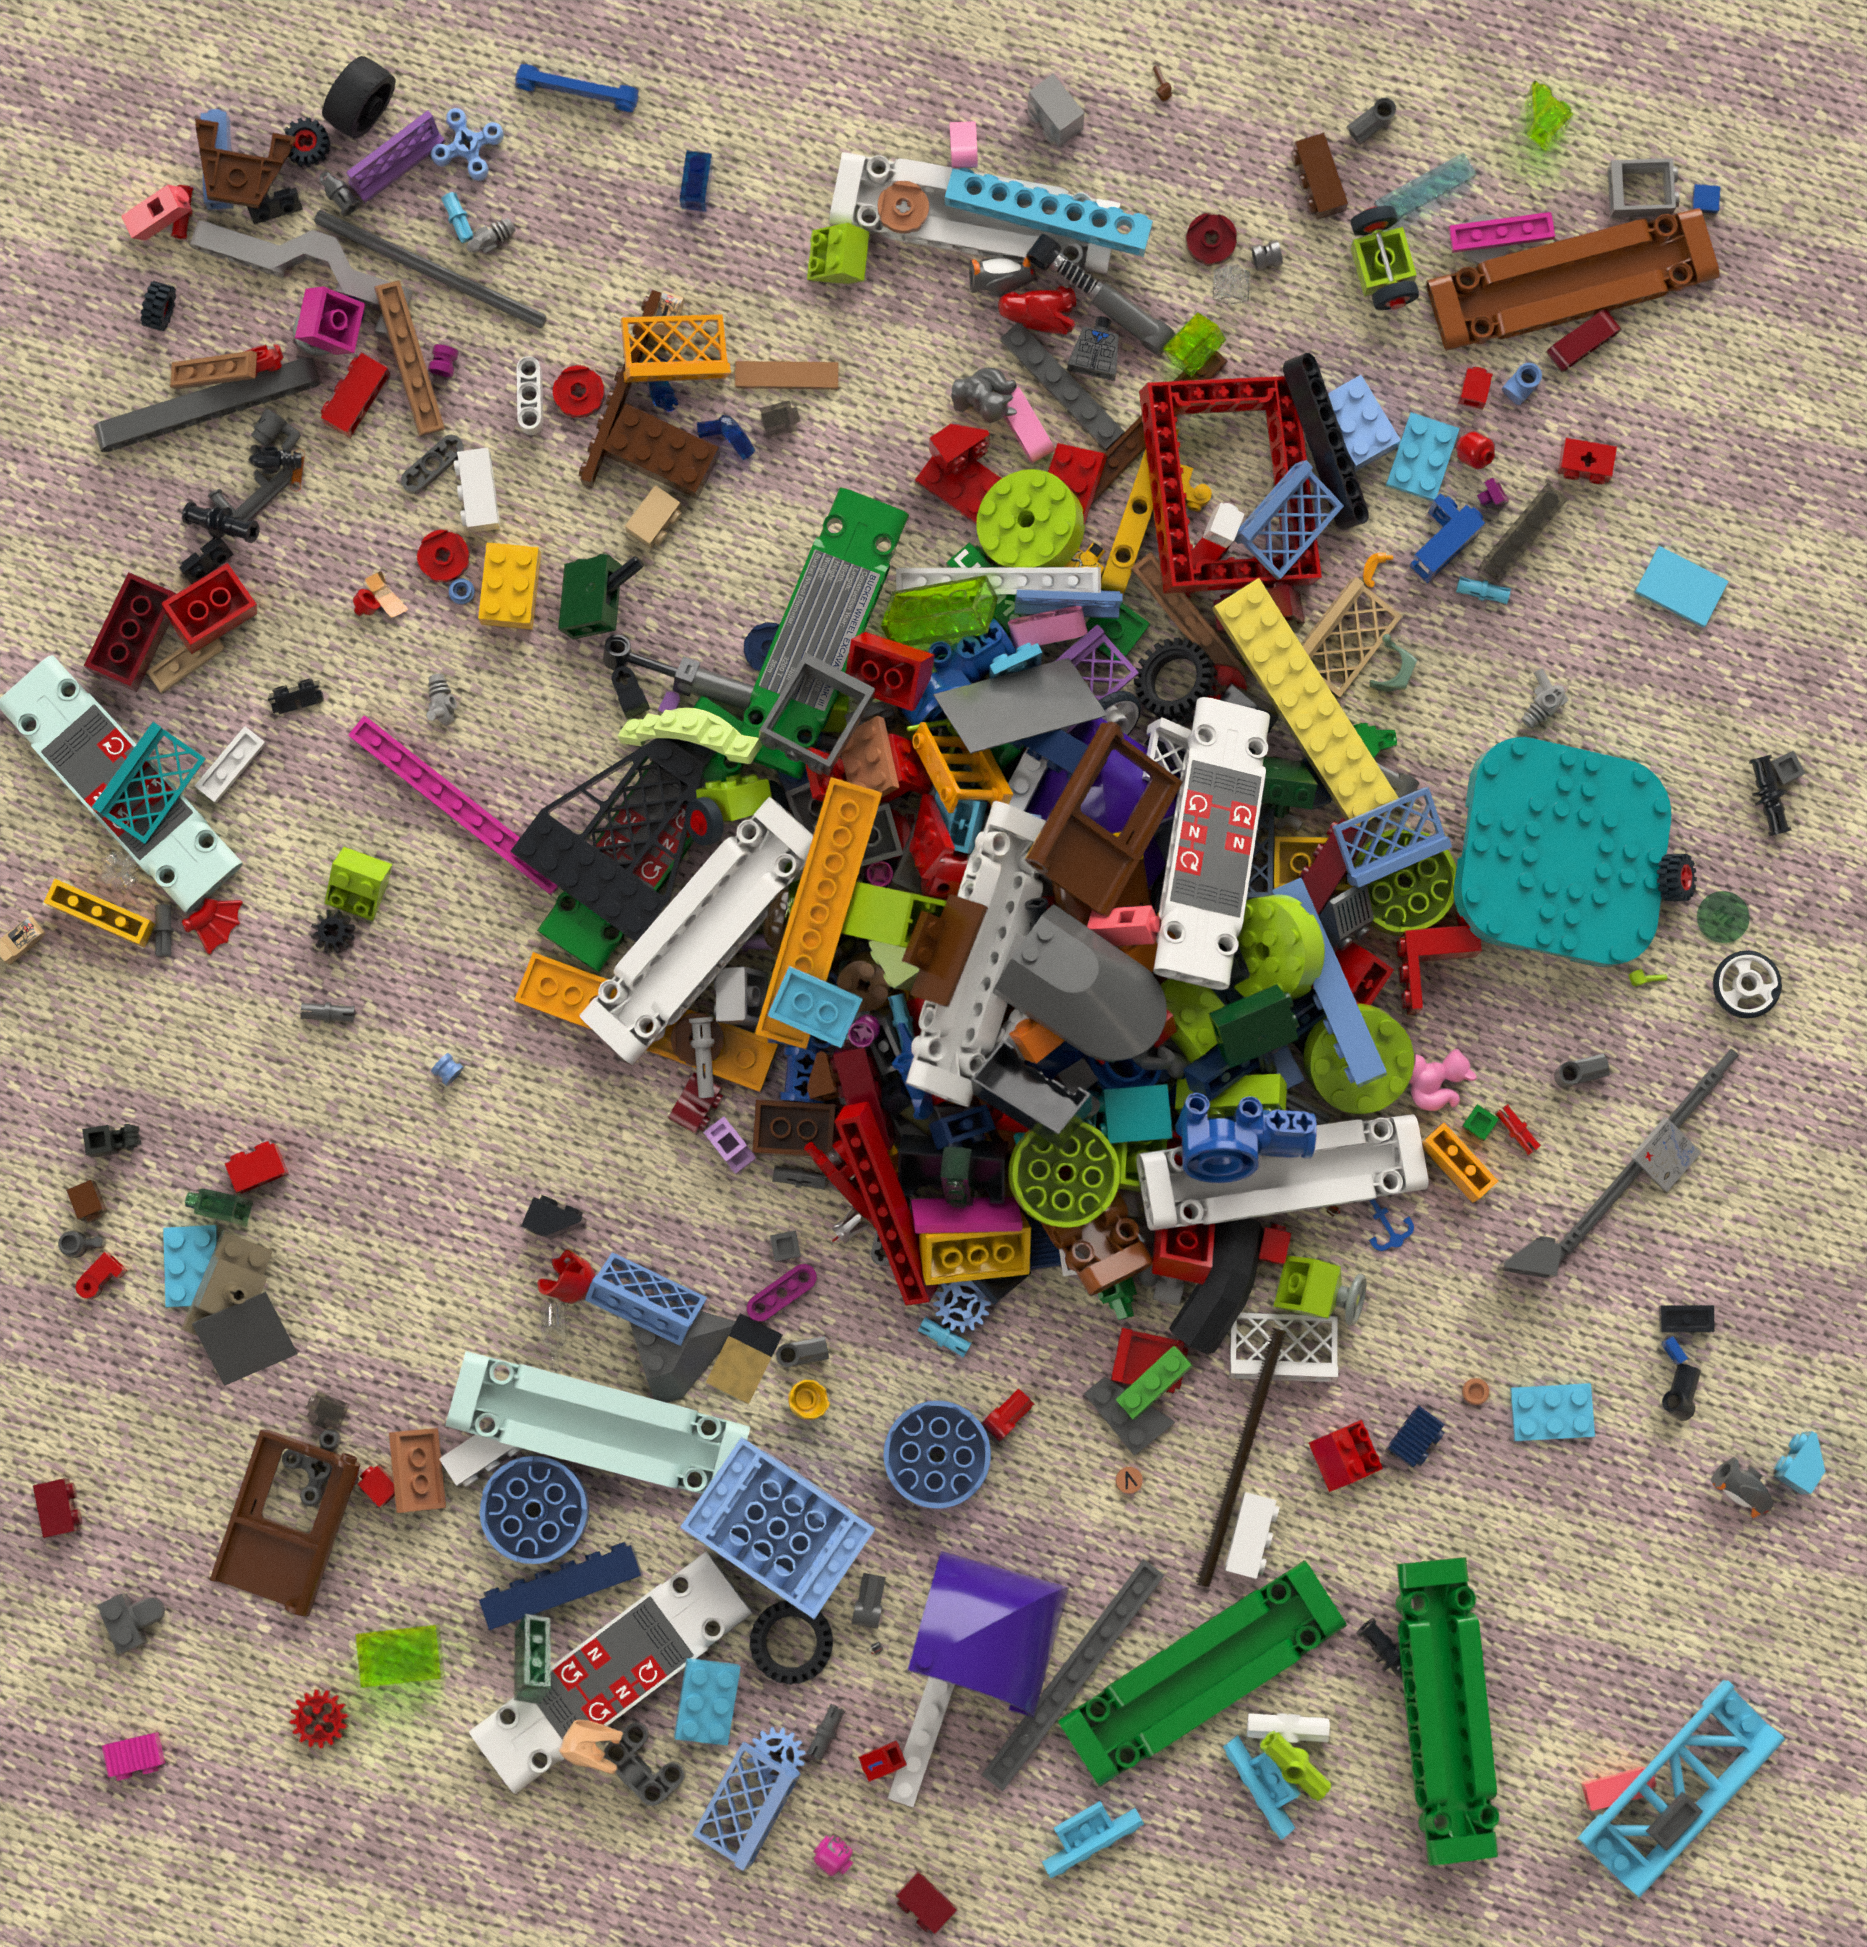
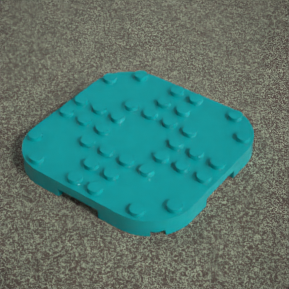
[1454,737,1672,967]

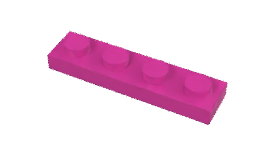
[1448,212,1555,253]

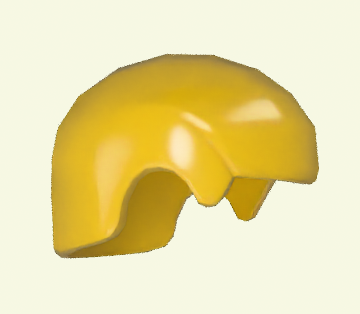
[788,1379,830,1420]

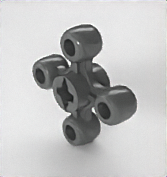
[282,1429,360,1507]

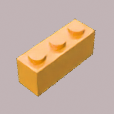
[1422,1123,1498,1203]

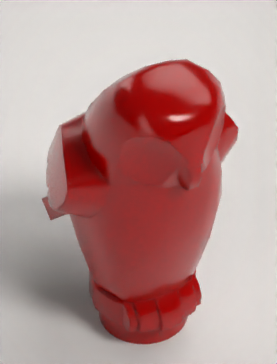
[998,286,1077,335]

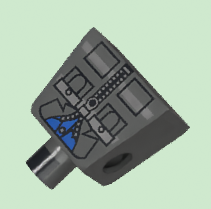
[1067,316,1119,381]

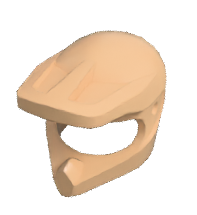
[559,1720,623,1774]

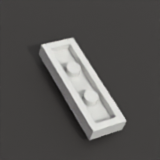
[195,726,266,803]

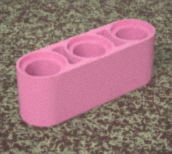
[950,121,978,168]
[1004,387,1055,463]
[1008,606,1087,649]

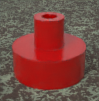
[353,589,380,616]

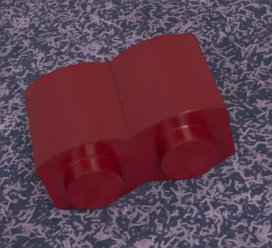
[668,1072,724,1135]

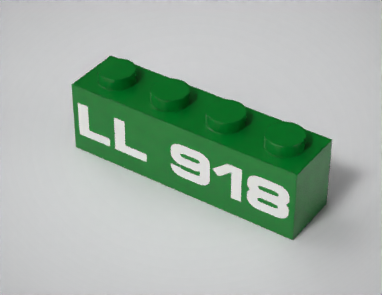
[946,542,1027,638]

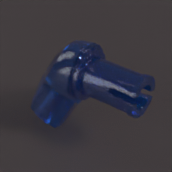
[647,357,678,411]
[697,415,755,460]

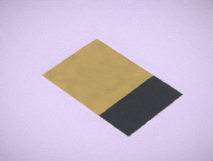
[705,1313,783,1404]

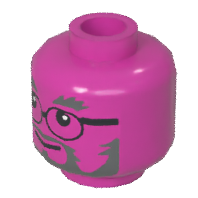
[813,1835,853,1876]

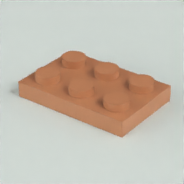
[838,716,899,798]
[389,1428,446,1513]

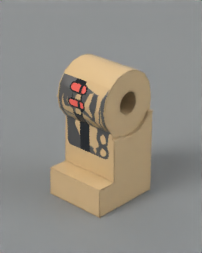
[648,291,685,344]
[0,917,46,965]

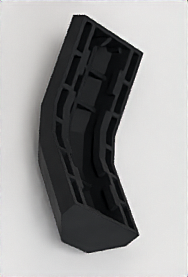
[1169,1218,1263,1354]

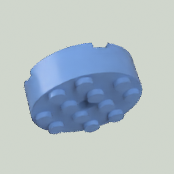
[884,1401,991,1509]
[479,1456,590,1564]

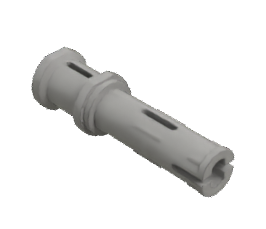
[689,1017,715,1098]

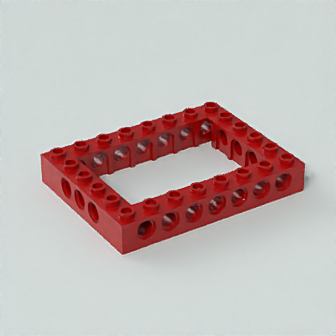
[1139,376,1322,594]

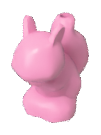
[1409,1049,1477,1111]

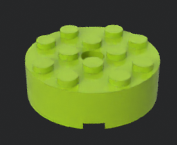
[976,469,1085,568]
[1353,828,1457,936]
[1234,894,1325,1000]
[1303,1004,1414,1114]
[1009,1122,1120,1228]

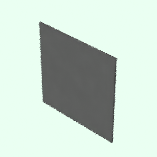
[192,1291,298,1386]

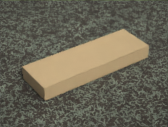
[146,639,226,693]

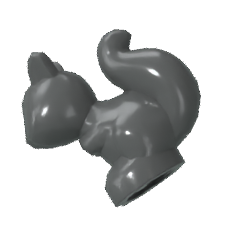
[951,367,1017,423]

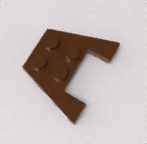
[195,118,296,209]

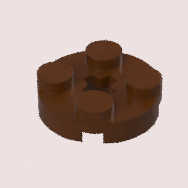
[671,1013,724,1066]

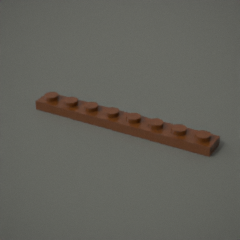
[578,289,662,488]

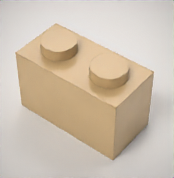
[625,485,682,549]

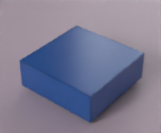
[1692,184,1720,214]
[1661,1336,1688,1365]

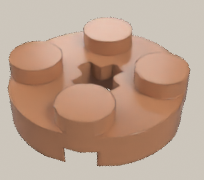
[878,181,929,234]

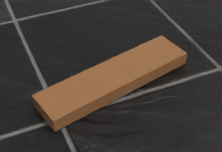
[170,351,257,389]
[735,361,839,390]

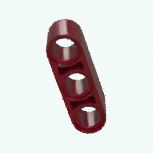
[1546,309,1622,373]

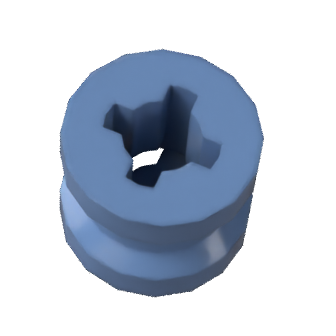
[431,1053,464,1086]

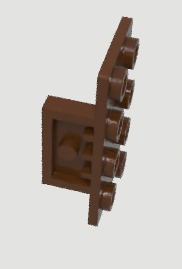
[902,894,988,1007]

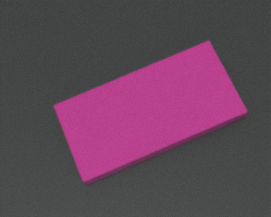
[911,1197,1022,1233]

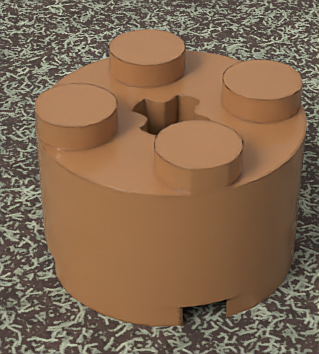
[837,951,893,1012]

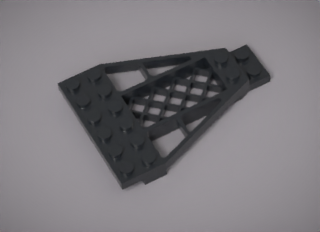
[510,738,717,943]

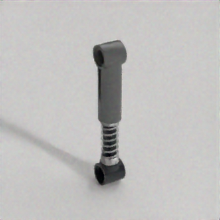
[1026,234,1175,356]

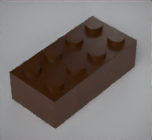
[603,403,720,500]

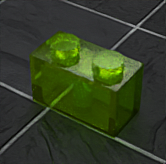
[1163,312,1226,377]

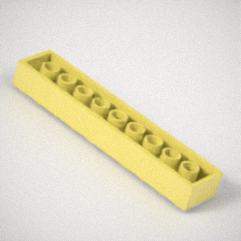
[1212,578,1398,827]

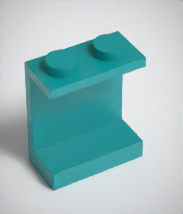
[1097,1085,1172,1144]

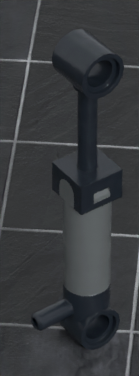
[603,635,764,725]

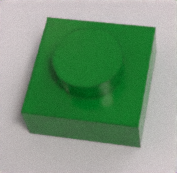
[1461,1104,1499,1141]

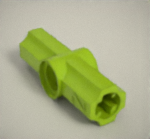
[1260,1731,1331,1801]

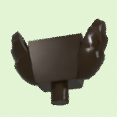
[763,890,856,973]

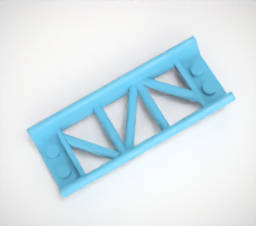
[1577,1680,1786,1898]

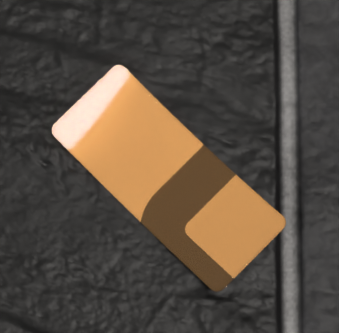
[365,571,408,617]

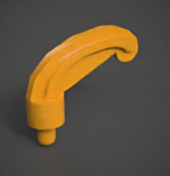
[1363,553,1394,588]

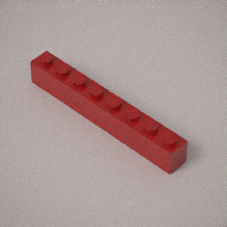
[835,1102,939,1306]

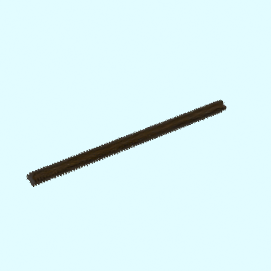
[1196,1328,1287,1587]

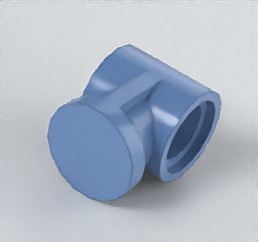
[1501,363,1542,405]

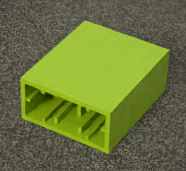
[841,882,947,948]

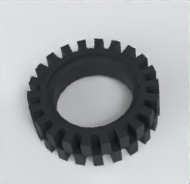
[1134,638,1218,722]
[749,1600,833,1685]

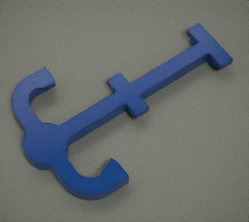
[1369,1199,1414,1251]

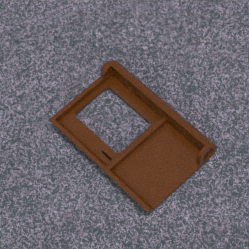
[210,1429,361,1617]

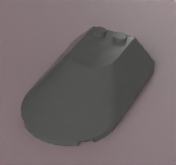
[993,904,1167,1062]

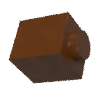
[66,1180,107,1223]

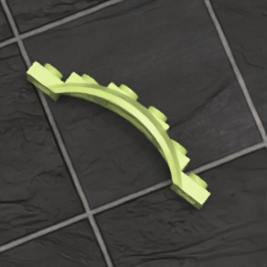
[617,708,762,764]

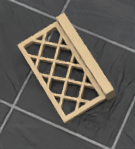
[1301,576,1402,698]

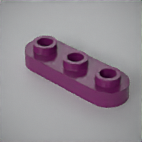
[747,1264,817,1322]

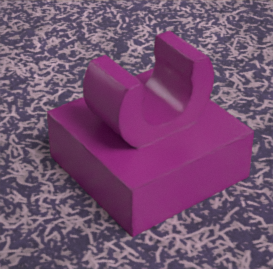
[1477,477,1509,507]

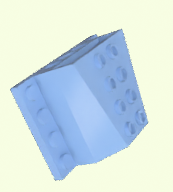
[680,1437,875,1619]

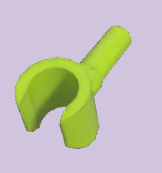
[1628,969,1667,986]

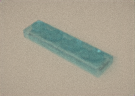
[1374,152,1476,219]

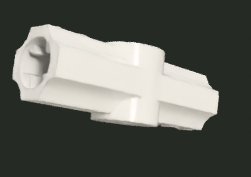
[1247,1713,1330,1742]

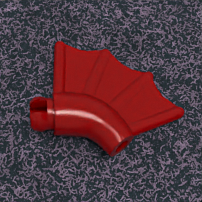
[182,898,243,955]

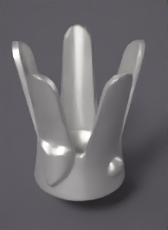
[832,1206,870,1244]

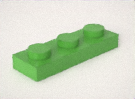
[1116,1346,1193,1420]

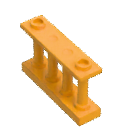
[912,722,1013,813]

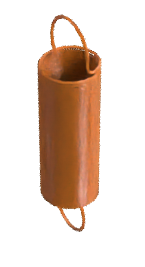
[291,449,305,491]

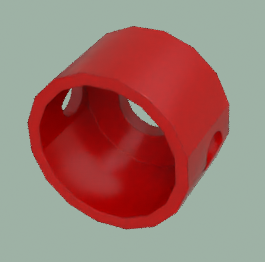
[921,850,968,901]

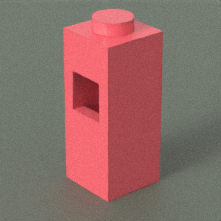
[121,185,192,241]
[1087,906,1161,946]
[1581,1767,1656,1811]

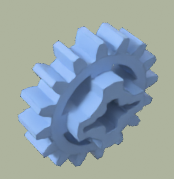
[933,1281,991,1333]
[747,1727,805,1784]

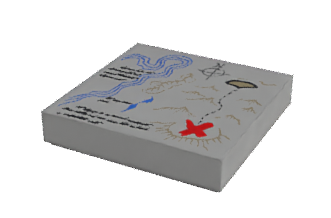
[1630,1117,1701,1192]

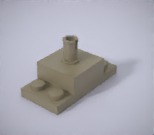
[181,1231,273,1336]

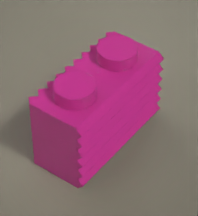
[102,1732,165,1781]

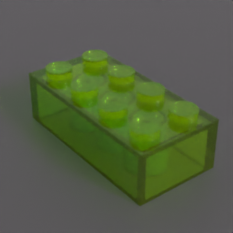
[881,575,998,647]

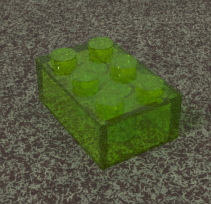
[355,1624,445,1688]

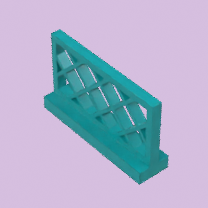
[92,721,206,844]

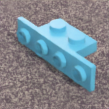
[1223,1735,1301,1840]
[1042,1801,1144,1878]

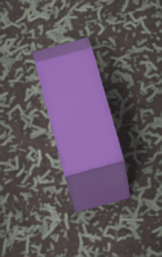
[658,691,681,713]

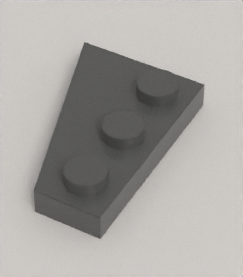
[1084,1377,1175,1456]

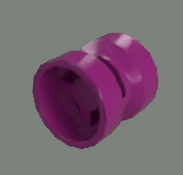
[428,344,459,378]
[864,861,893,887]
[848,1015,880,1048]

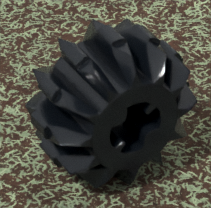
[311,910,356,954]

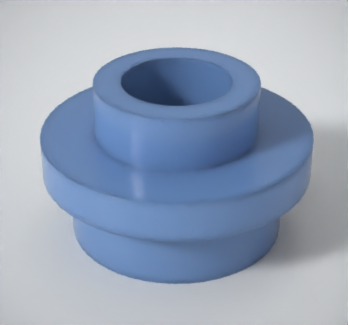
[449,578,475,605]

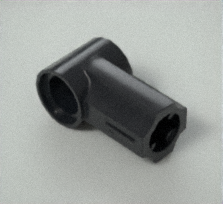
[1662,1363,1701,1421]

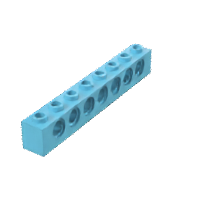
[945,168,1153,257]

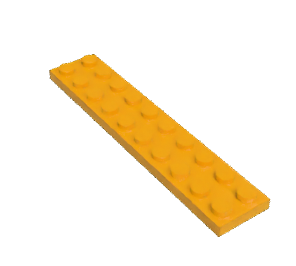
[755,777,883,1049]
[514,952,779,1093]

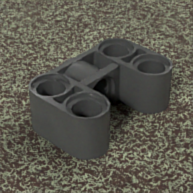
[604,1722,686,1806]

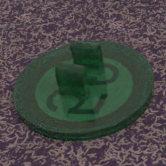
[1697,891,1750,943]

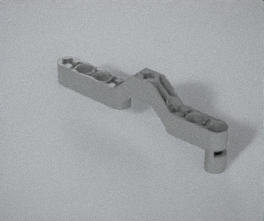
[189,221,413,340]

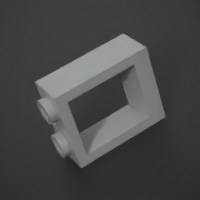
[1607,158,1680,218]

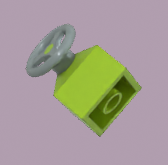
[1273,1255,1367,1326]

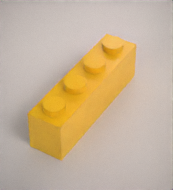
[44,879,155,948]

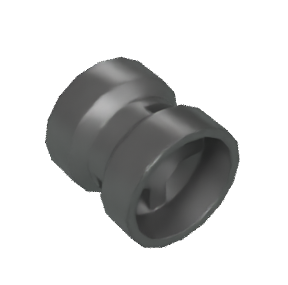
[1251,240,1283,271]

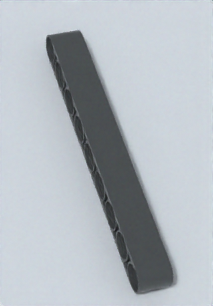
[93,357,321,452]

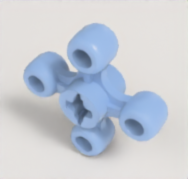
[431,108,504,181]

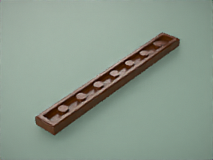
[1091,344,1228,506]

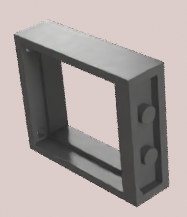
[759,652,875,776]

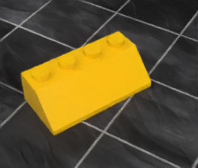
[919,1212,1031,1285]

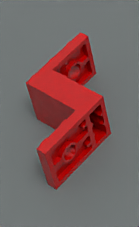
[806,733,933,803]
[1396,911,1482,1015]

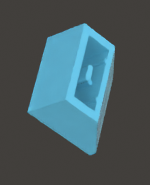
[935,791,988,854]
[1774,1431,1825,1494]

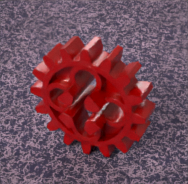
[289,1689,349,1749]

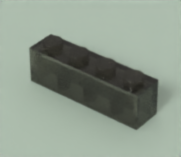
[1479,483,1568,584]

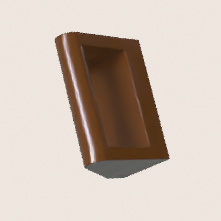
[807,1051,840,1102]

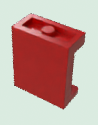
[1111,1328,1188,1394]

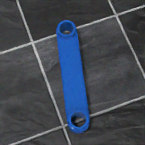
[515,64,639,112]

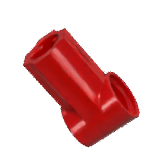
[981,1388,1034,1443]

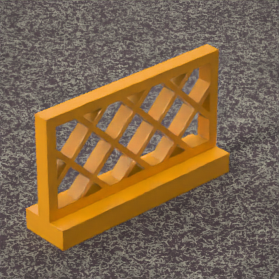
[620,314,731,383]

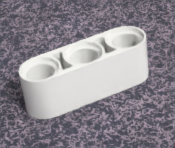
[517,356,543,435]

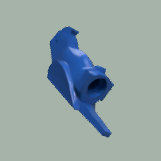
[892,1022,933,1120]

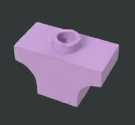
[703,1116,757,1174]

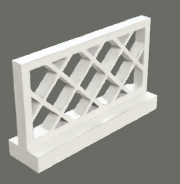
[1142,717,1207,794]
[1229,1313,1338,1382]

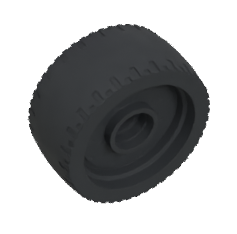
[322,56,396,139]

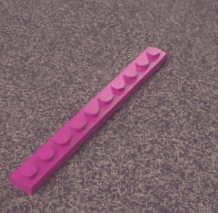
[348,715,559,896]

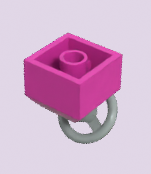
[293,286,365,356]

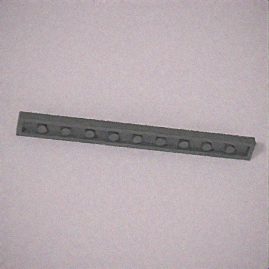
[981,1559,1165,1792]

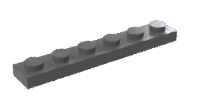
[1000,323,1125,451]

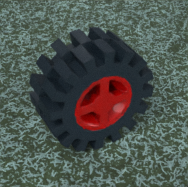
[1657,854,1697,901]

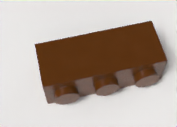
[1290,133,1348,220]

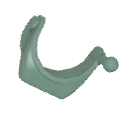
[1369,634,1417,692]

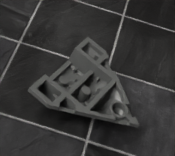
[630,1301,736,1403]

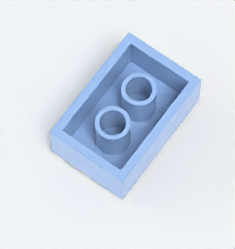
[1328,375,1401,472]

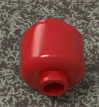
[1456,431,1495,470]

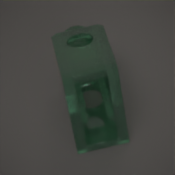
[185,1188,253,1227]

